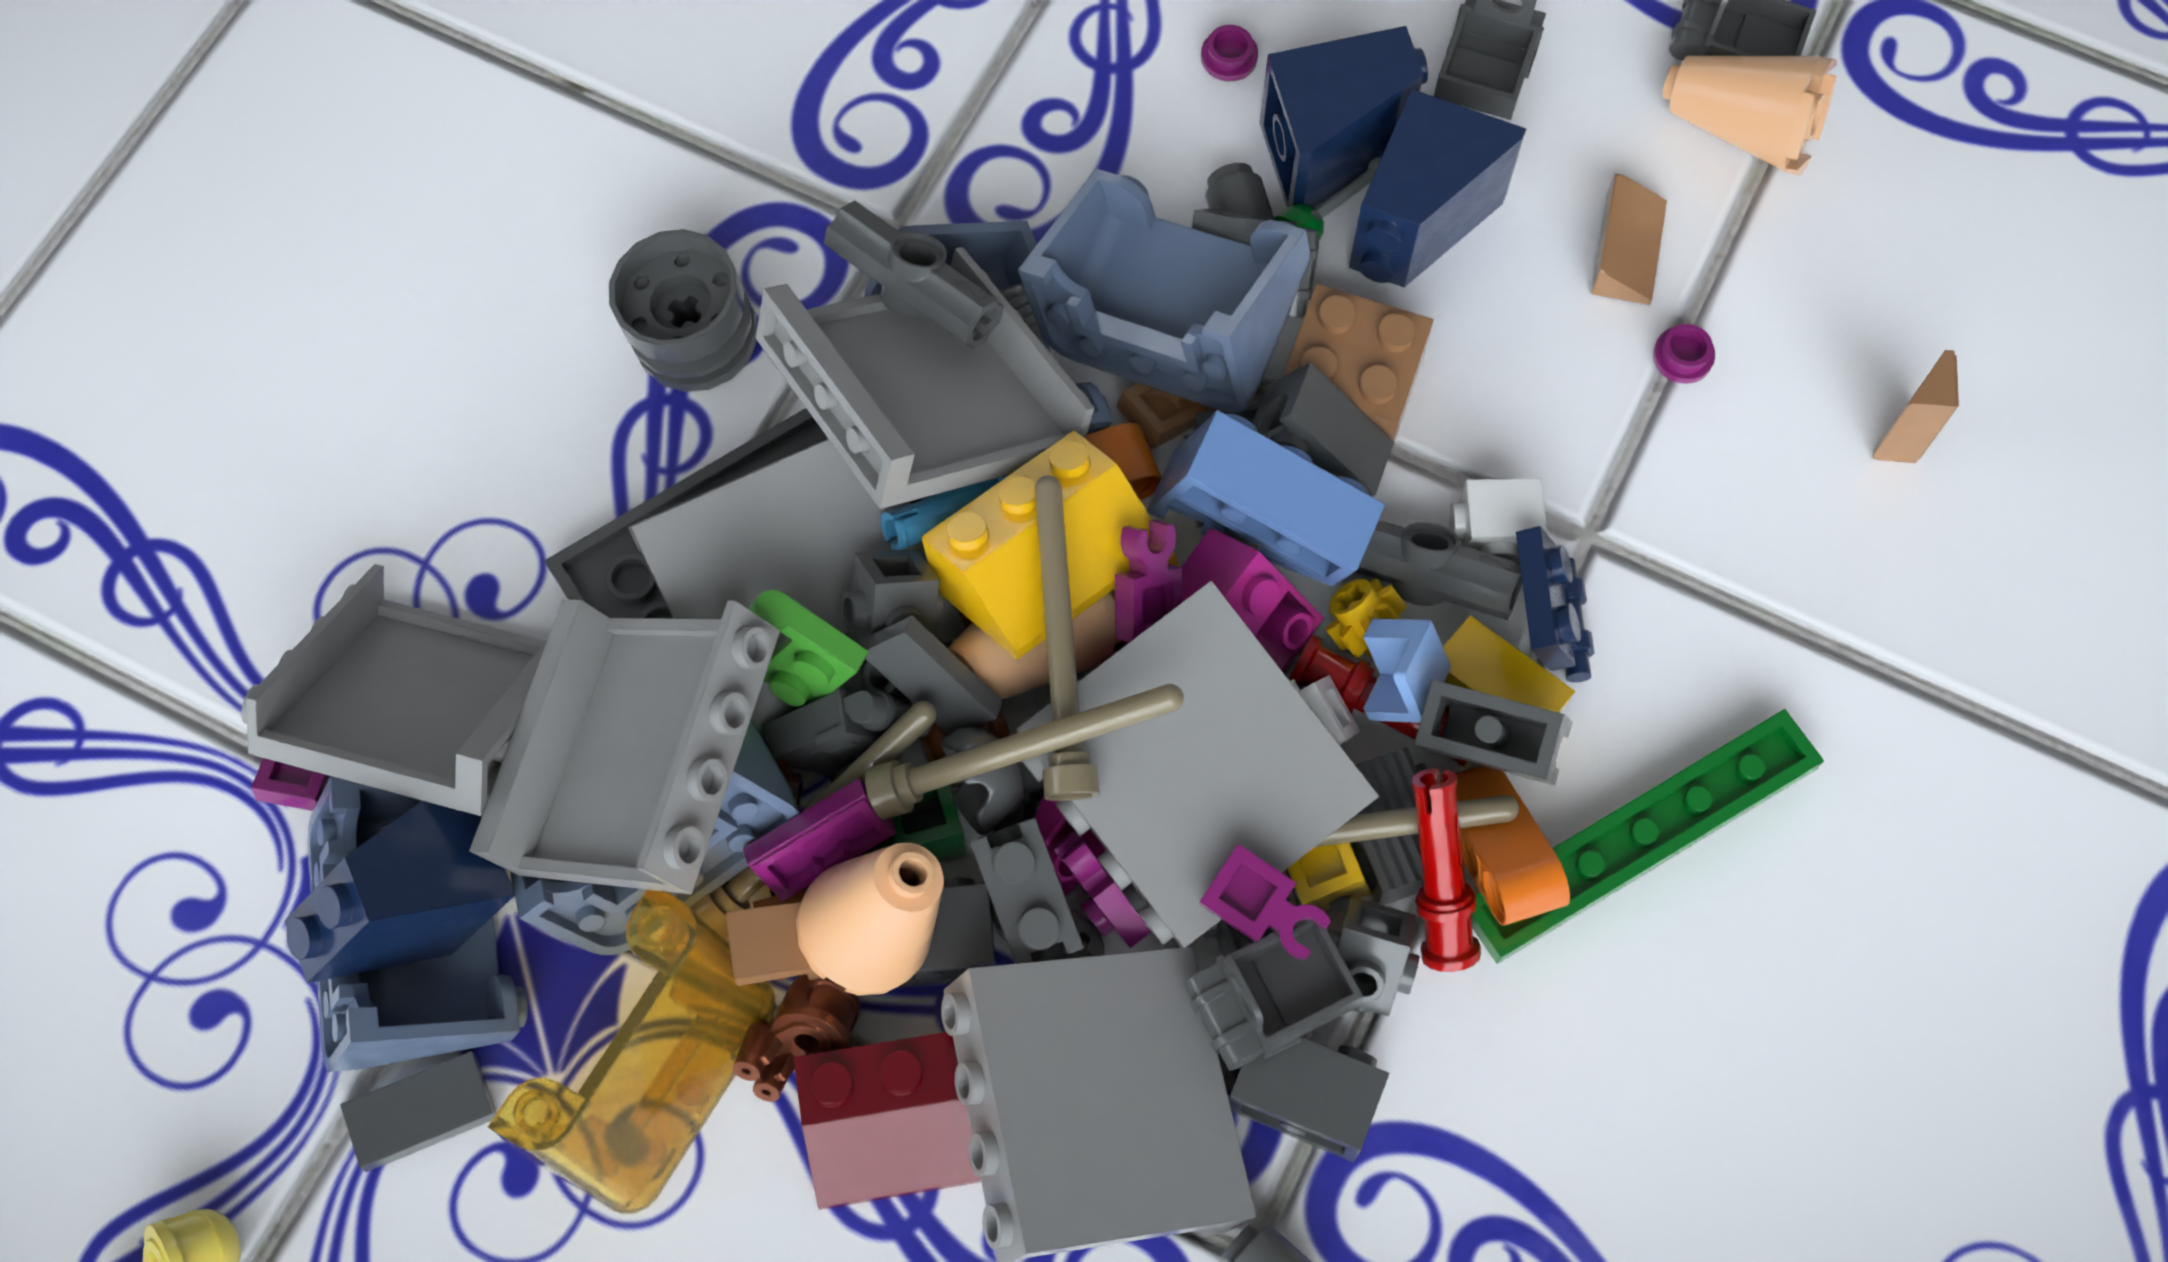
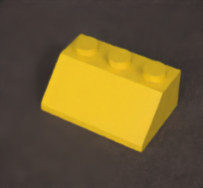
[921,430,1152,660]

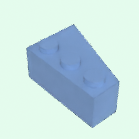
[1147,410,1385,587]

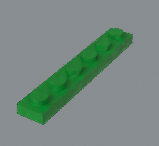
[1471,709,1824,964]

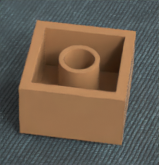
[1282,283,1434,456]

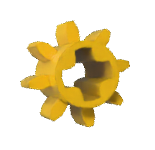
[1325,578,1408,658]

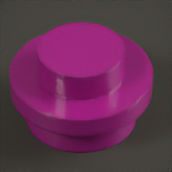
[1201,25,1258,81]
[1653,324,1715,384]

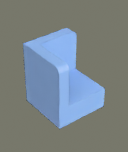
[1363,619,1451,723]

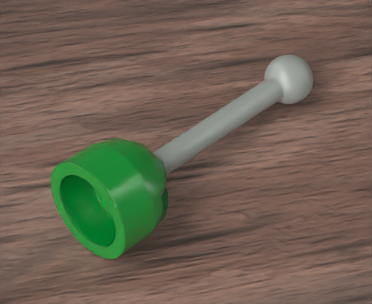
[1274,157,1382,241]

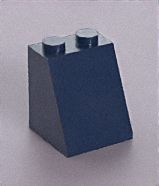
[1259,26,1428,208]
[1349,89,1526,288]
[285,801,515,983]

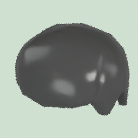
[940,727,1026,835]

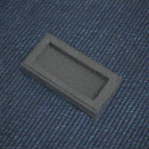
[862,616,1003,735]
[340,1051,498,1172]

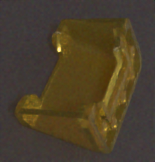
[488,890,776,1214]

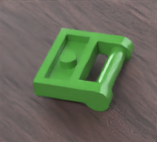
[749,590,869,707]

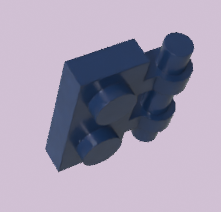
[1516,526,1595,682]

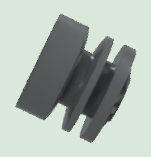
[609,229,757,392]

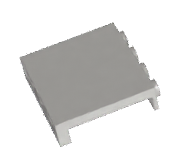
[755,247,1095,509]
[628,438,966,741]
[241,564,548,816]
[1017,581,1379,948]
[469,600,780,894]
[941,947,1257,1262]

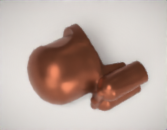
[733,974,860,1102]

